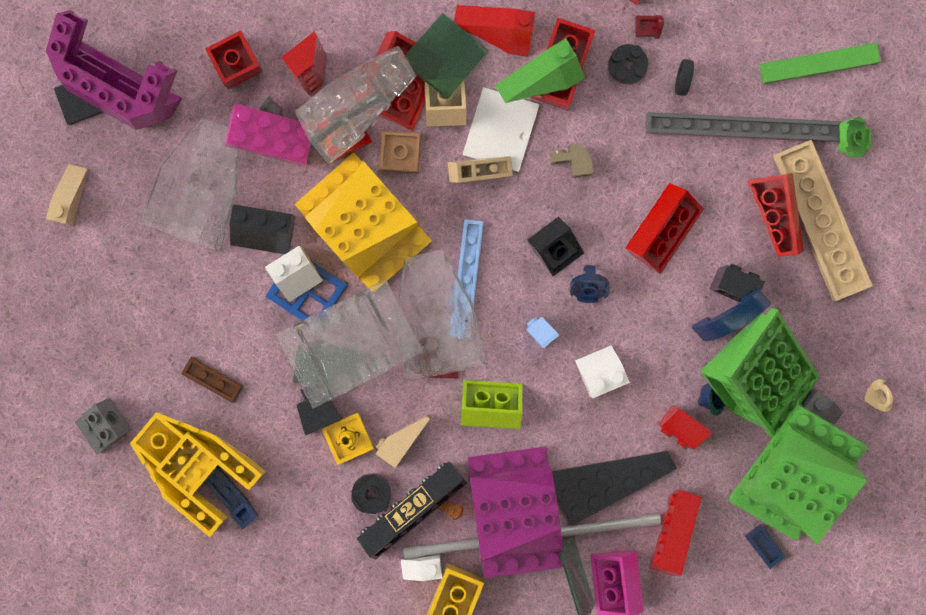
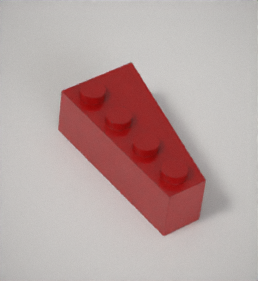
[747,172,804,257]
[649,489,702,576]

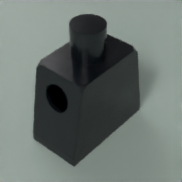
[297,385,342,436]

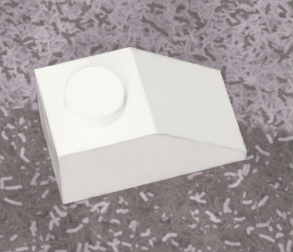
[401,554,443,581]

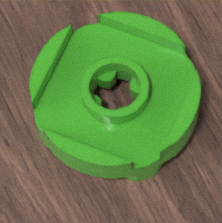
[839,117,872,158]

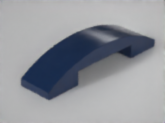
[692,289,771,341]
[203,466,259,529]

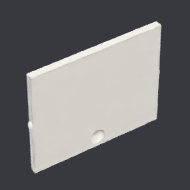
[463,87,540,172]

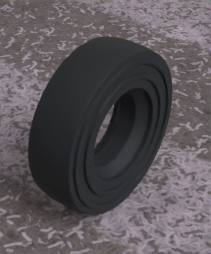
[675,59,694,96]

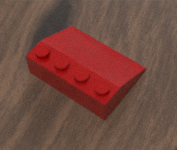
[355,31,445,131]

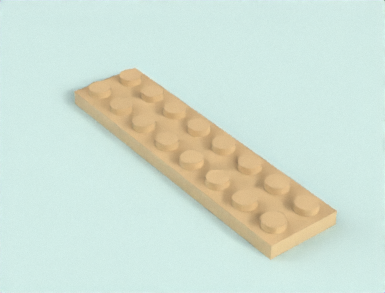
[773,140,872,301]

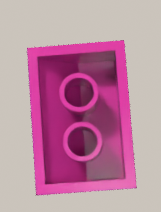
[590,551,644,615]

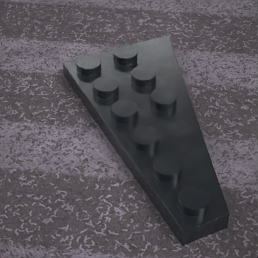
[552,450,677,525]

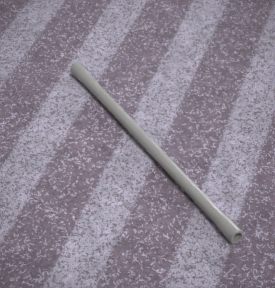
[403,513,661,559]

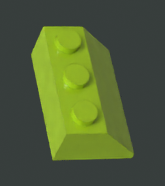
[461,380,522,429]

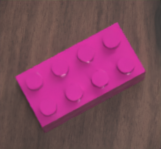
[224,104,315,166]

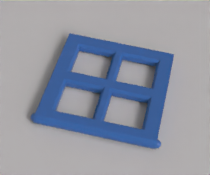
[265,261,348,332]

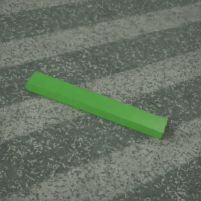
[760,43,881,84]

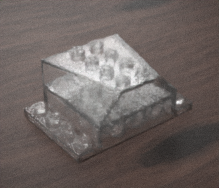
[275,280,423,409]

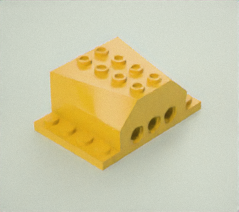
[294,152,432,293]

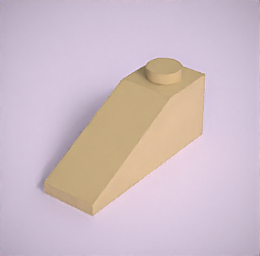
[447,156,513,183]
[46,164,88,226]
[375,415,431,468]

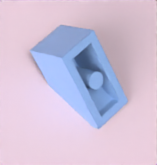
[526,316,559,348]

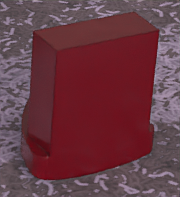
[635,15,664,39]

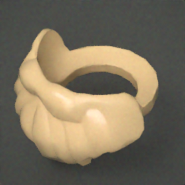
[864,379,893,412]

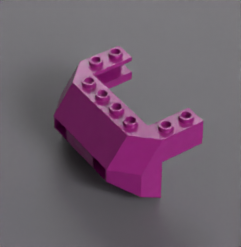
[45,10,182,130]

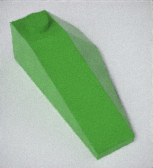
[495,39,585,103]

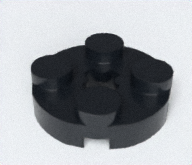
[608,44,648,85]
[351,473,391,514]

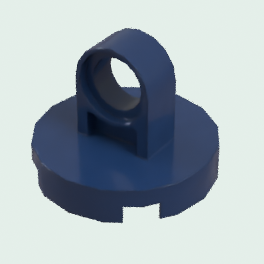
[570,265,610,303]

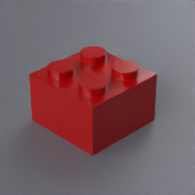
[205,30,263,89]

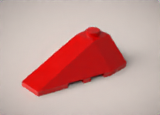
[454,5,536,57]

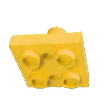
[322,412,374,465]

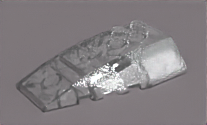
[295,46,416,164]

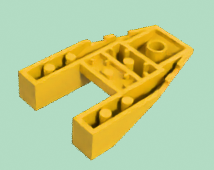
[130,412,266,537]

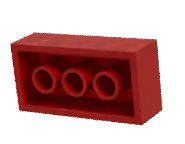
[530,18,596,111]

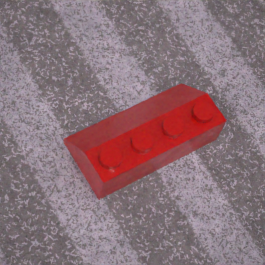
[281,32,327,95]
[625,183,704,274]

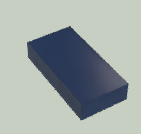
[745,524,785,569]

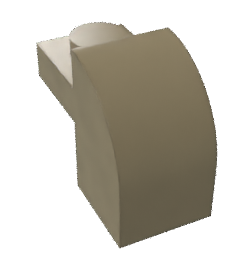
[550,144,593,178]

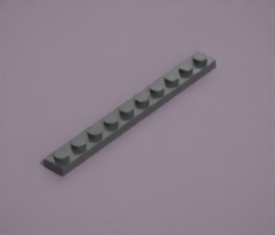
[646,112,843,142]

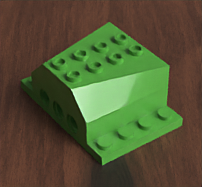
[700,308,820,438]
[728,403,868,544]

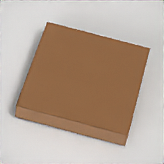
[379,131,421,173]

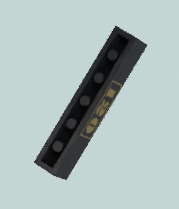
[356,462,468,560]

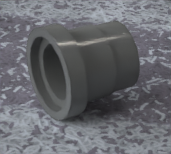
[259,96,283,115]

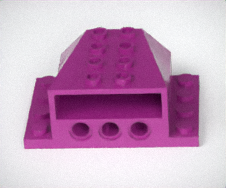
[468,446,564,579]

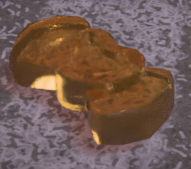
[437,500,463,520]

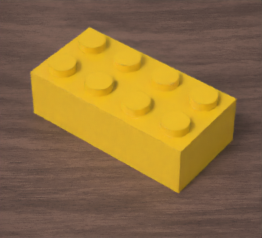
[427,563,484,615]

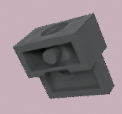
[75,398,132,454]

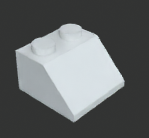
[265,246,323,302]
[575,345,630,398]

